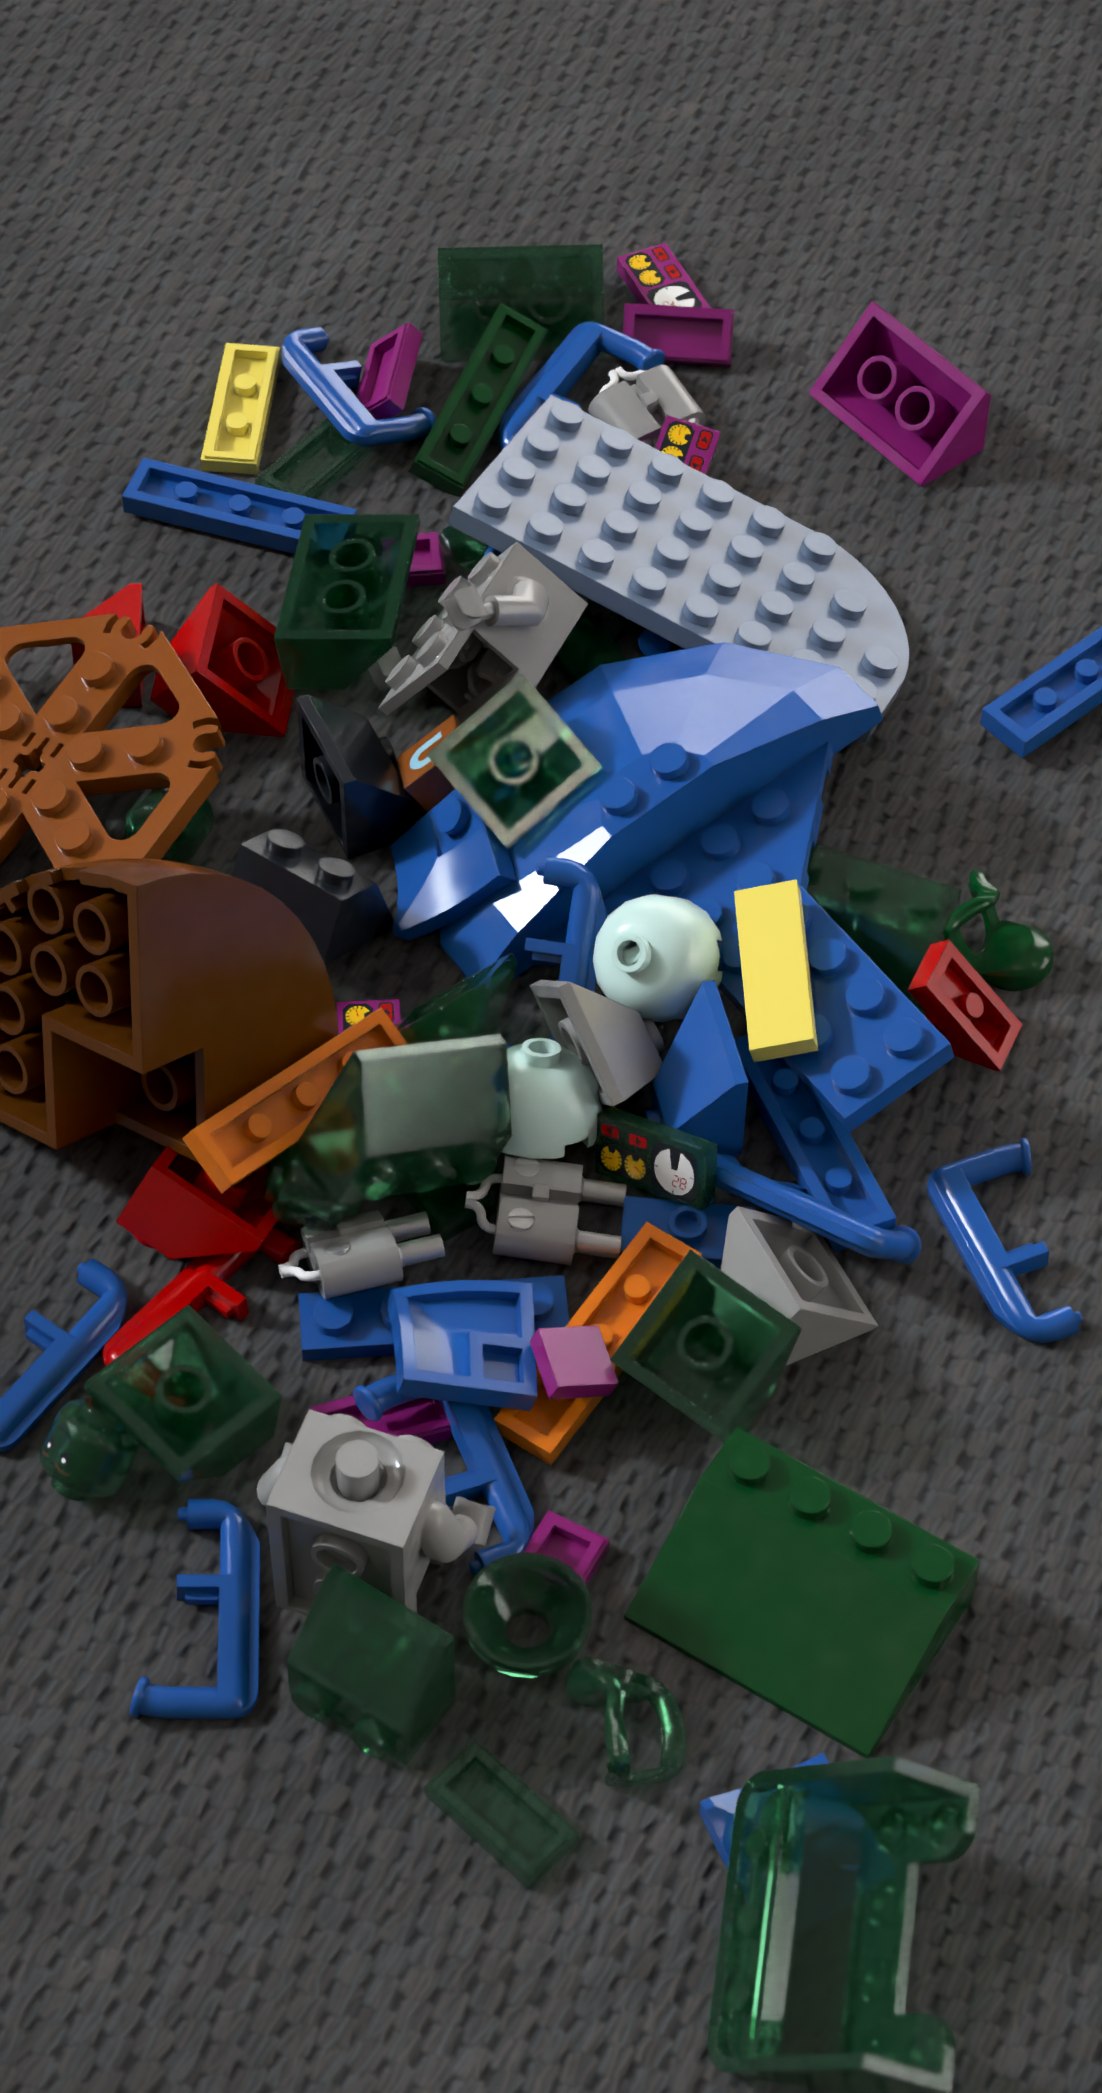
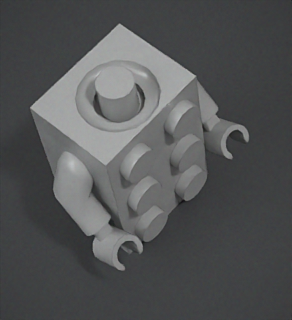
[365,542,588,741]
[257,1409,496,1649]

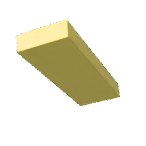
[201,343,281,475]
[734,879,818,1062]

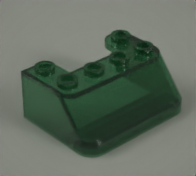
[707,1756,981,2093]

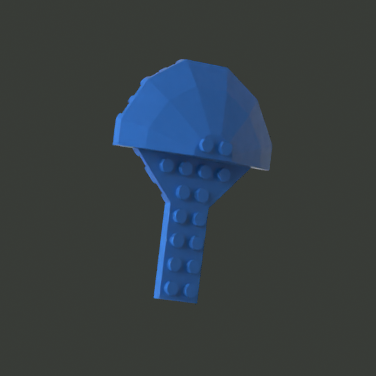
[440,642,954,1133]

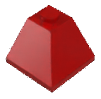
[150,583,304,737]
[116,1146,296,1259]

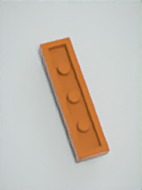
[182,1007,419,1194]
[494,1222,702,1466]

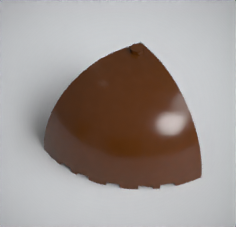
[0,858,338,1163]

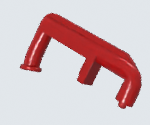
[103,1227,301,1422]

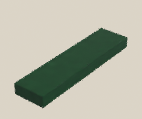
[408,302,548,497]

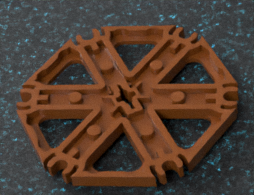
[0,613,225,868]

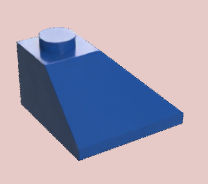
[642,980,748,1163]

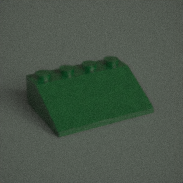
[624,1427,980,1760]

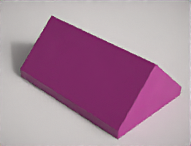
[808,301,991,486]

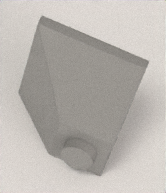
[529,980,665,1106]
[715,1206,878,1368]

